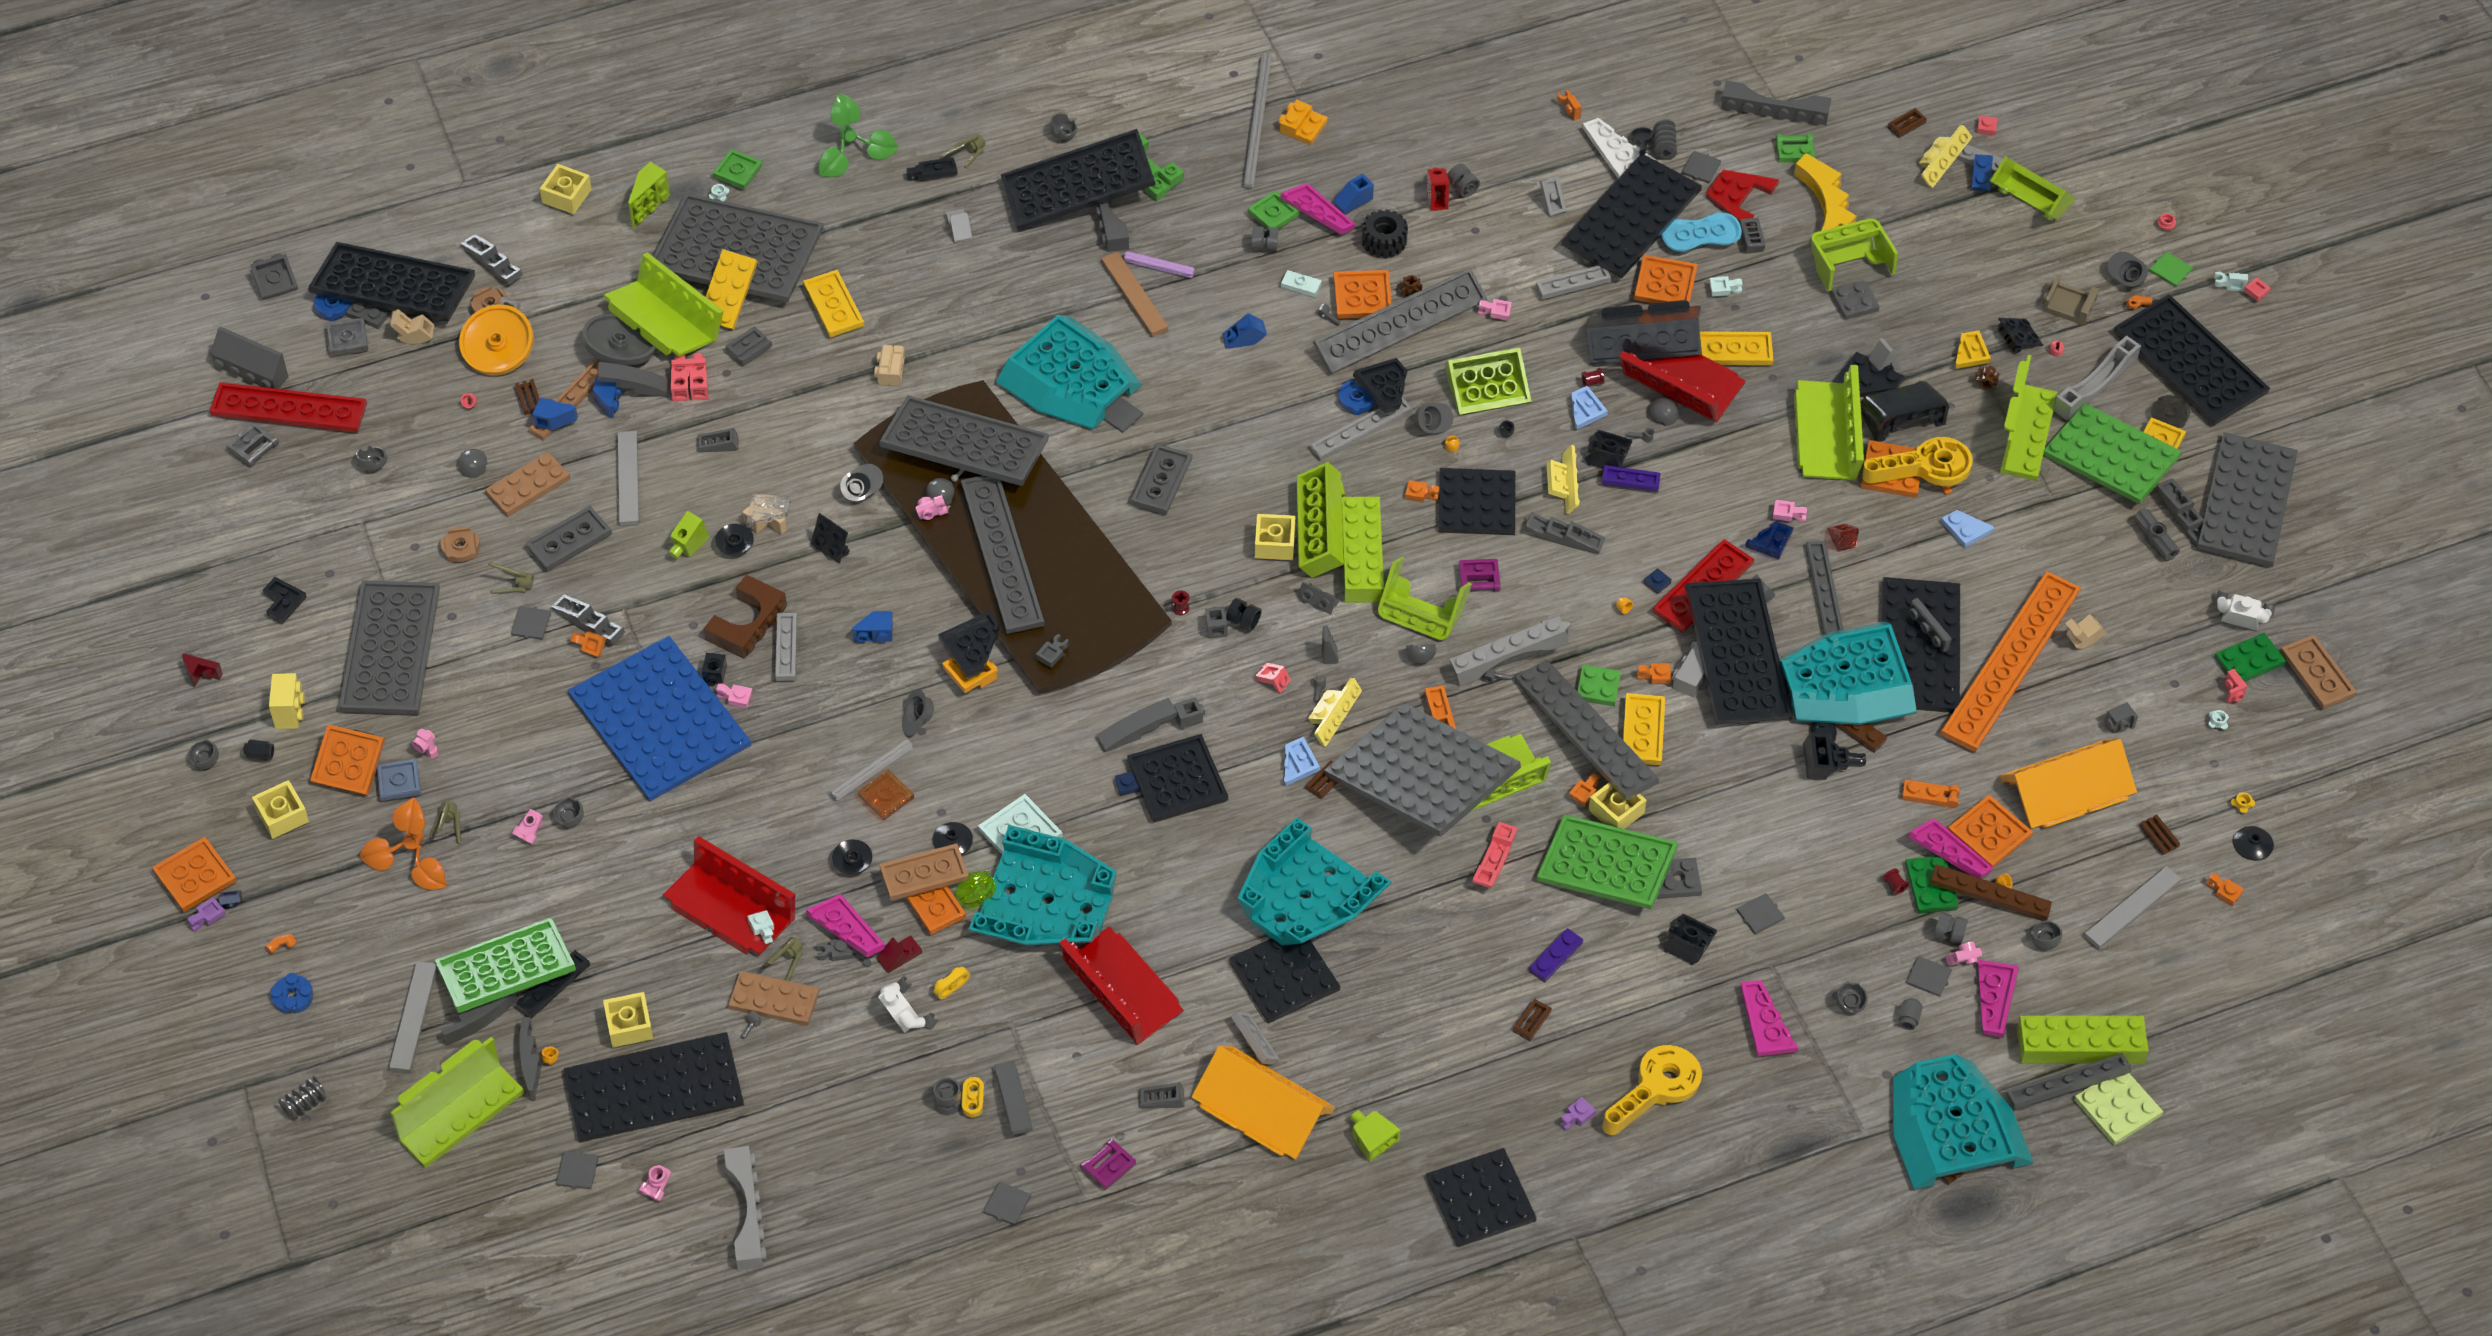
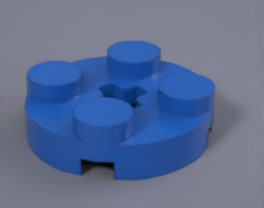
[314,294,352,321]
[1339,380,1375,415]
[270,973,313,1014]

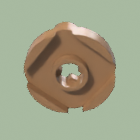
[471,287,508,313]
[441,527,480,562]

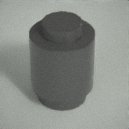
[1898,998,1923,1030]

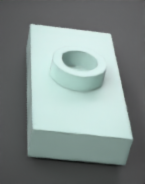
[1281,270,1322,297]

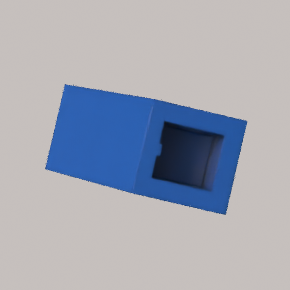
[1333,174,1374,214]
[1222,313,1267,349]
[593,376,623,418]
[532,398,578,430]
[852,611,893,642]

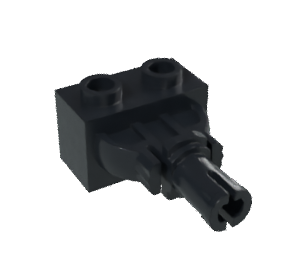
[1803,733,1866,780]

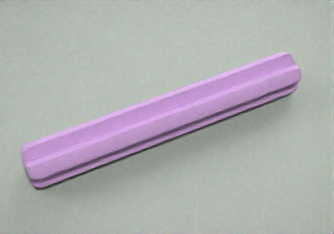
[1124,251,1195,278]

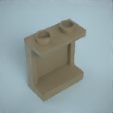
[2042,275,2099,326]

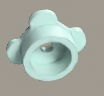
[709,184,729,201]
[2208,710,2229,730]

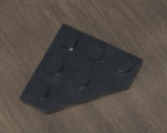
[1832,352,1905,397]
[1352,358,1407,414]
[938,611,999,680]

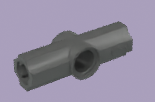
[2133,508,2180,561]

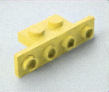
[1919,125,1972,188]
[1547,445,1580,514]
[1308,678,1362,746]

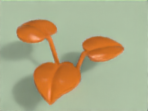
[360,797,447,890]

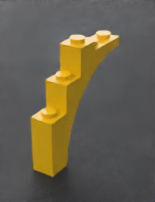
[1794,153,1857,253]

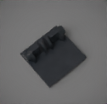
[1998,318,2043,353]
[811,513,850,563]

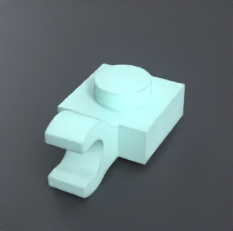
[2214,272,2248,292]
[1710,276,1743,297]
[748,910,774,944]

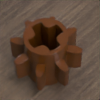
[1399,275,1423,297]
[1976,365,2000,389]

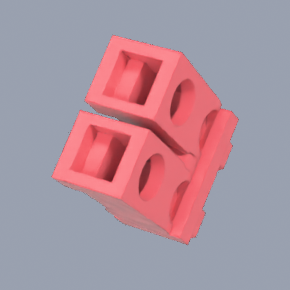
[671,353,709,401]

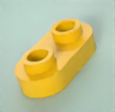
[933,967,970,999]
[962,1077,984,1118]

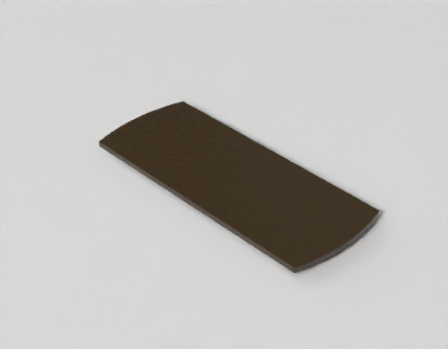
[854,380,1172,693]

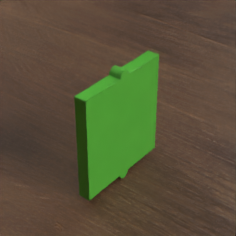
[2149,251,2193,287]

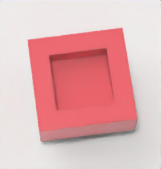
[1977,116,1997,136]
[2244,278,2271,302]

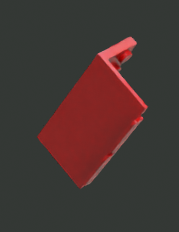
[1619,351,1746,423]
[663,836,795,956]
[1059,926,1184,1045]

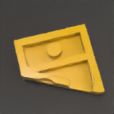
[1955,330,1991,369]

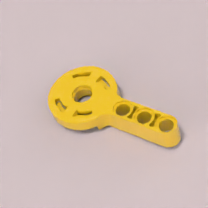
[1862,437,1973,486]
[1602,1045,1702,1135]

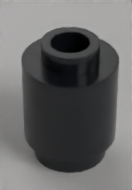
[243,739,274,761]

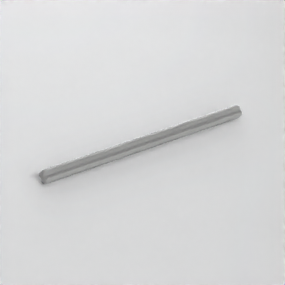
[1244,53,1272,189]

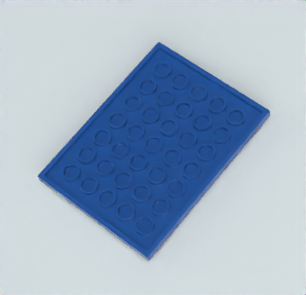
[568,636,752,802]

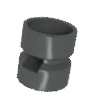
[1447,163,1480,197]
[1251,226,1278,251]
[1934,912,1968,945]
[933,1077,961,1115]

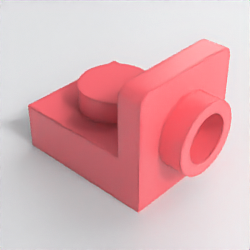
[1256,663,1291,693]
[2224,669,2247,704]

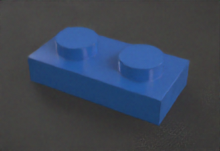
[1972,154,1993,191]

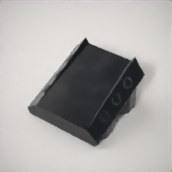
[1585,430,1632,468]
[1662,914,1717,965]

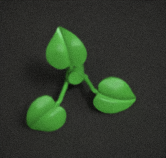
[819,93,898,177]

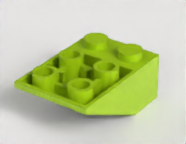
[628,161,670,228]

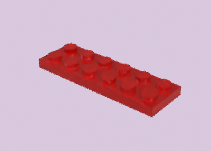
[1652,539,1754,633]

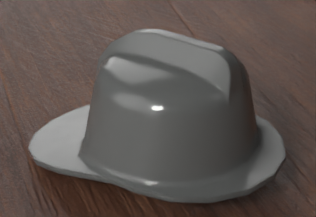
[2107,252,2148,287]
[1411,403,1453,433]
[840,464,883,502]
[902,689,934,736]

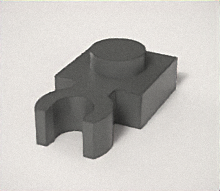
[1036,634,1069,668]
[816,939,853,961]

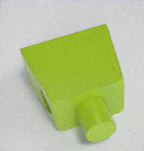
[668,511,709,559]
[1350,1110,1401,1162]

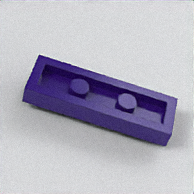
[1602,465,1661,492]
[1529,928,1583,982]

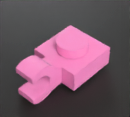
[1478,299,1512,321]
[1773,500,1807,522]
[716,684,752,709]

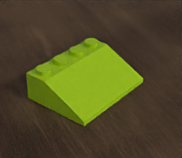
[1445,348,1532,415]

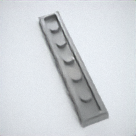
[1309,397,1412,461]
[618,431,639,526]
[2084,866,2181,949]
[389,962,438,1073]

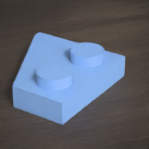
[1571,386,1608,430]
[1941,510,1994,548]
[1284,737,1321,786]

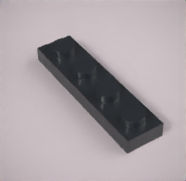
[516,950,590,1019]

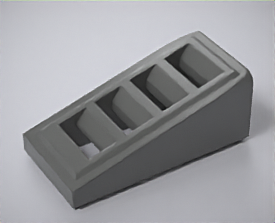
[1740,218,1765,253]
[698,428,739,452]
[1322,626,1339,664]
[1140,1082,1185,1108]

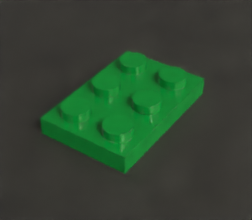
[2214,632,2286,682]
[1905,856,1959,914]

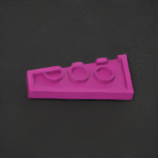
[1280,183,1355,235]
[1908,818,1994,879]
[806,894,884,957]
[1978,960,2019,1038]
[1740,980,1798,1057]

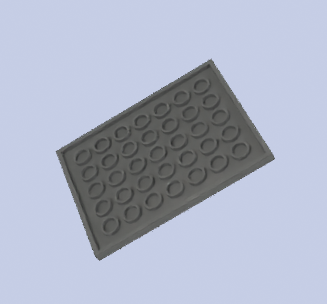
[653,193,824,302]
[1324,703,1521,837]

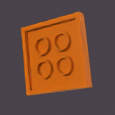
[1634,255,1698,304]
[1334,270,1392,319]
[1861,440,1924,498]
[310,724,385,796]
[1948,795,2033,867]
[152,837,237,912]

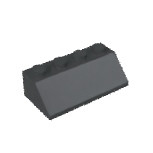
[210,327,288,389]

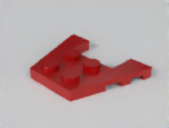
[1706,169,1779,226]

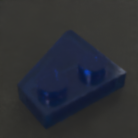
[1745,521,1794,559]

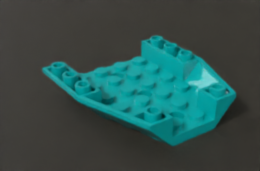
[996,315,1142,430]
[1779,622,1917,725]
[1237,817,1392,945]
[969,825,1117,945]
[1893,1054,2033,1190]

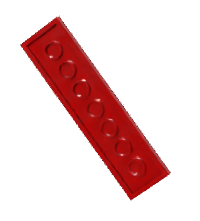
[210,382,367,433]

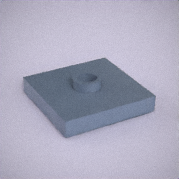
[377,759,421,801]

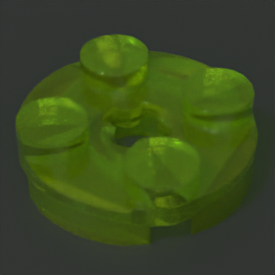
[956,871,997,908]

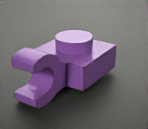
[188,897,226,932]
[1560,1097,1596,1130]

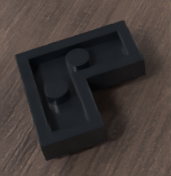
[263,577,307,624]

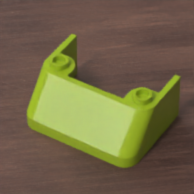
[1990,156,2076,221]
[1811,219,1898,291]
[1378,557,1472,640]

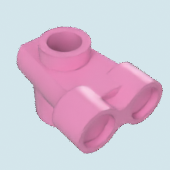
[916,495,949,520]
[412,729,438,759]
[512,809,543,844]
[1946,941,1982,966]
[638,1165,672,1202]

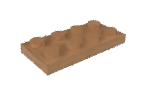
[485,452,570,517]
[2280,635,2357,710]
[879,843,969,901]
[728,971,820,1026]

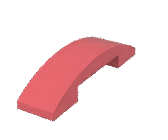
[1472,822,1518,888]

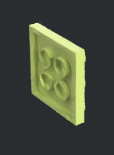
[2074,1073,2163,1145]

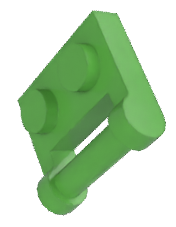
[1776,133,1815,163]

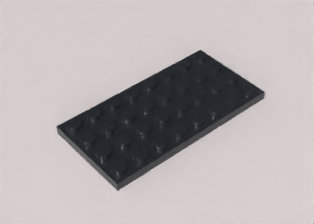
[1001,129,1156,231]
[1561,155,1702,279]
[308,242,475,322]
[2113,294,2270,426]
[1881,577,1960,713]
[1685,578,1793,725]
[563,1032,744,1143]

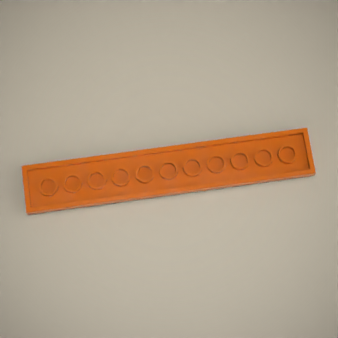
[1941,571,2081,753]

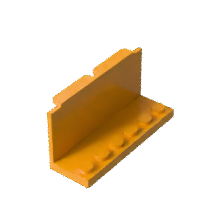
[2000,738,2137,829]
[1192,1045,1335,1159]

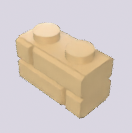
[875,345,905,387]

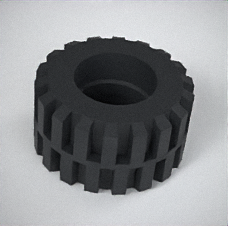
[1362,209,1408,258]

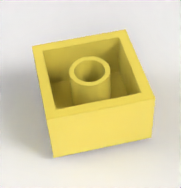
[540,164,592,214]
[1255,514,1295,560]
[269,673,305,729]
[252,780,309,839]
[1588,783,1647,829]
[603,992,653,1048]

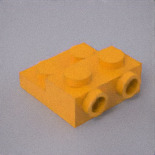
[1278,100,1328,145]
[942,658,998,693]

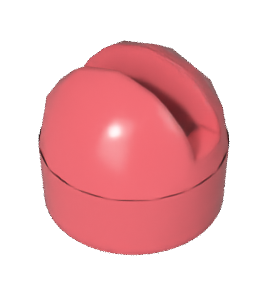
[2049,340,2064,357]
[461,393,477,408]

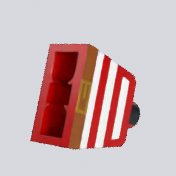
[1427,167,1449,211]

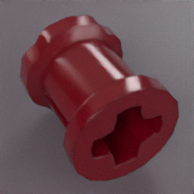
[1581,368,1605,387]
[1172,590,1189,616]
[1883,868,1909,895]

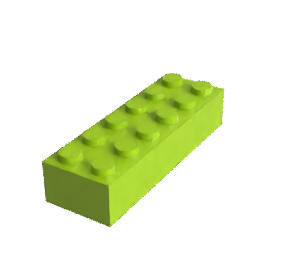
[1297,462,1344,578]
[1342,497,1384,603]
[2017,1016,2149,1064]

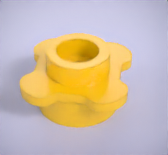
[2231,792,2255,813]

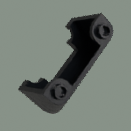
[1860,381,1949,442]

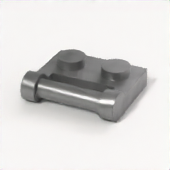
[227,423,279,468]

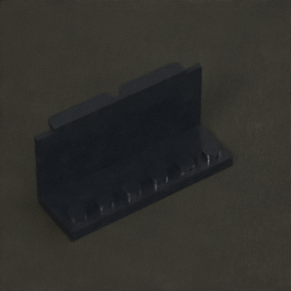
[1587,300,1702,364]

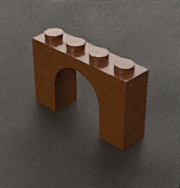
[703,574,787,659]

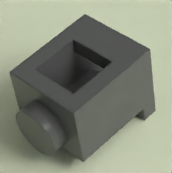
[1205,606,1228,639]
[1174,697,1205,730]
[2104,702,2138,733]

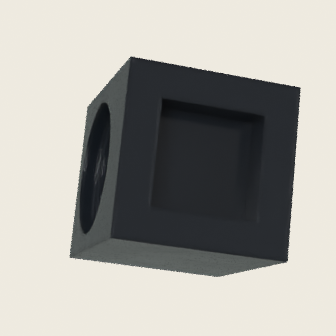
[702,653,727,685]

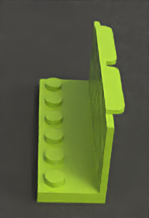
[603,252,723,357]
[2000,355,2057,481]
[1794,365,1864,481]
[1470,734,1551,812]
[391,1037,525,1168]

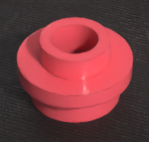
[2157,213,2176,230]

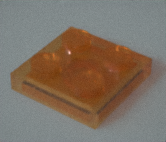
[858,769,914,820]

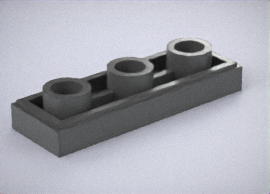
[1909,598,1952,652]

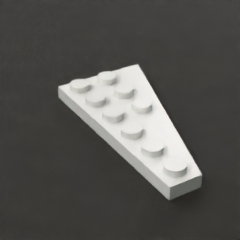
[1582,118,1655,178]

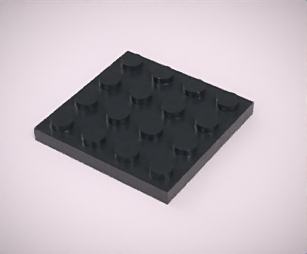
[1439,468,1515,535]
[1127,734,1228,822]
[1229,938,1340,1024]
[1426,1148,1537,1247]

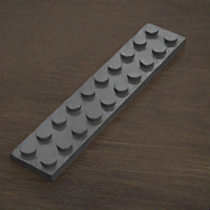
[1313,268,1488,375]
[961,475,1044,634]
[1515,660,1659,800]

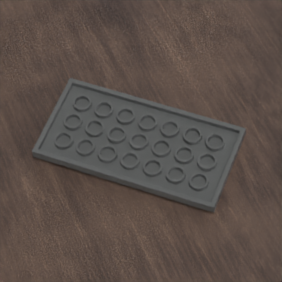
[880,395,1049,486]
[2197,432,2298,567]
[339,580,440,714]

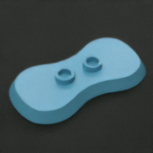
[1662,213,1742,252]

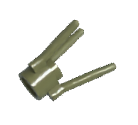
[940,134,985,168]
[488,562,534,594]
[429,801,461,844]
[763,937,803,981]

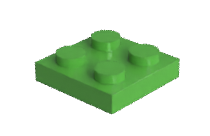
[713,149,763,190]
[1248,190,1299,229]
[1578,665,1621,707]

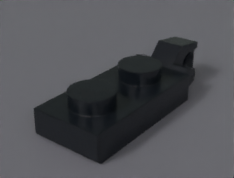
[906,157,958,181]

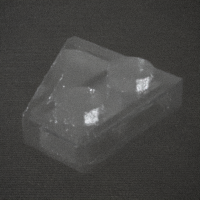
[746,493,791,528]

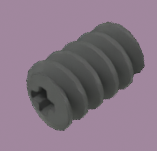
[1653,119,1677,160]
[278,1076,326,1119]

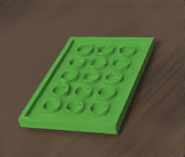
[2043,403,2182,504]
[1537,814,1678,910]
[435,917,576,1013]

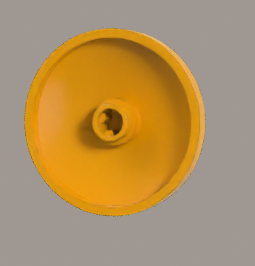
[459,305,534,376]

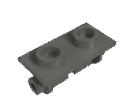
[1298,582,1339,614]

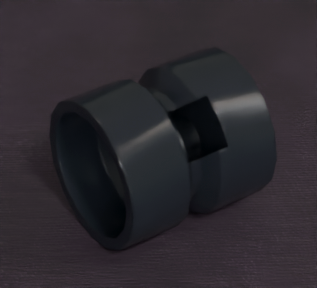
[1226,598,1262,631]

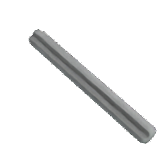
[831,739,913,801]

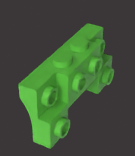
[1139,133,1184,202]

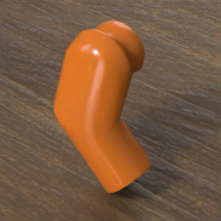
[2126,295,2153,309]
[265,933,297,954]

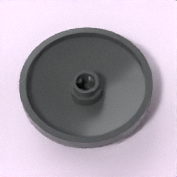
[582,313,656,366]

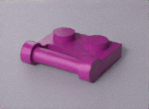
[1459,559,1500,591]
[1080,1139,1136,1190]

